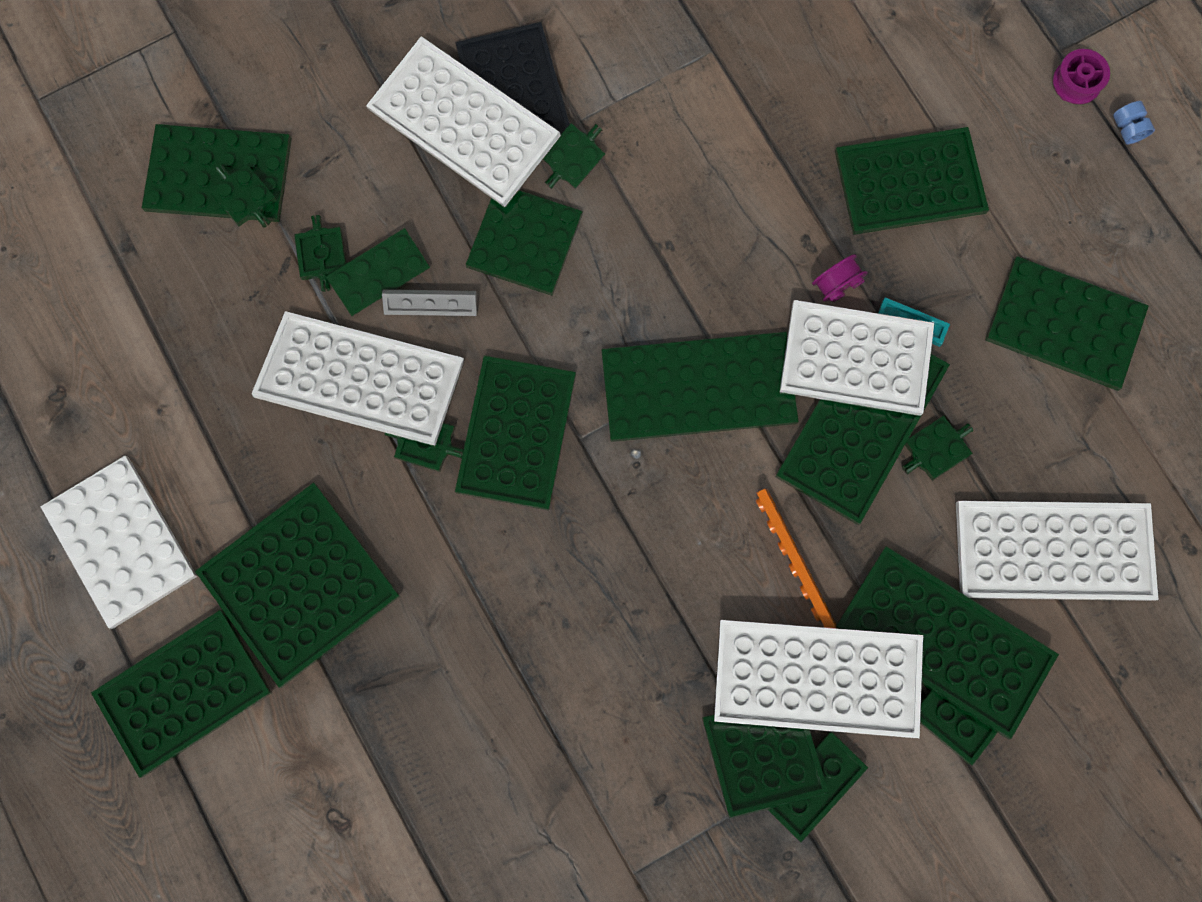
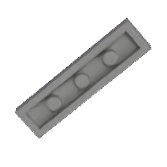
[382,290,477,316]

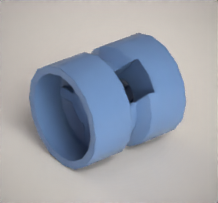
[1113,101,1155,145]

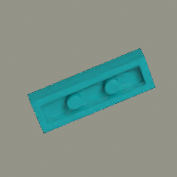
[877,297,950,347]

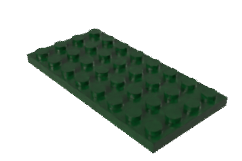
[601,332,799,442]
[775,354,950,525]
[836,546,1059,740]

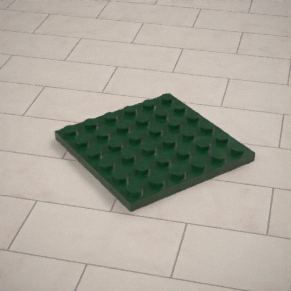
[195,482,401,688]

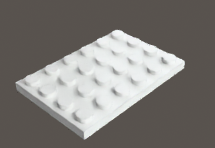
[780,300,934,416]
[40,456,197,629]

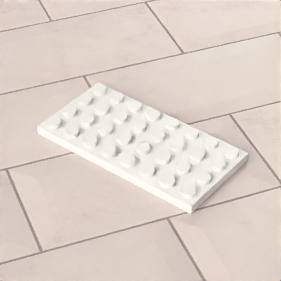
[366,36,561,207]
[252,311,464,446]
[956,501,1158,601]
[714,620,923,738]

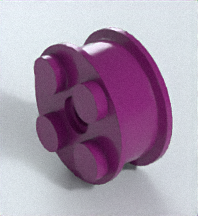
[1053,49,1110,104]
[812,254,868,302]

